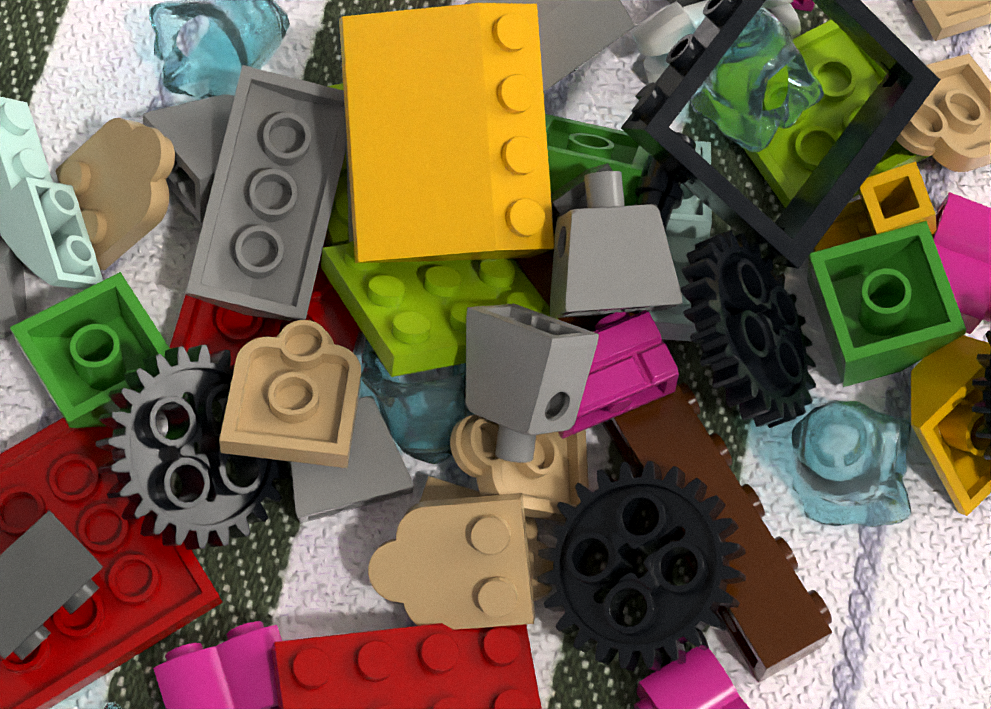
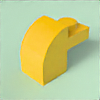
[814,161,936,252]

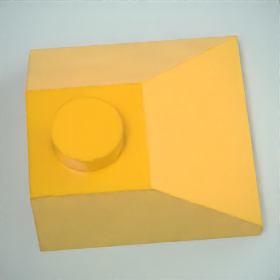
[911,335,991,516]

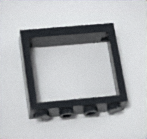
[621,0,941,269]

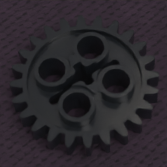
[681,230,816,428]
[96,345,291,550]
[537,461,746,671]

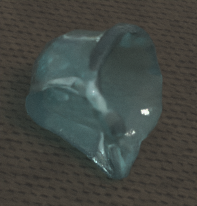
[149,0,290,99]
[689,7,824,152]
[361,337,474,464]
[791,400,911,527]

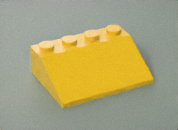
[339,3,554,263]

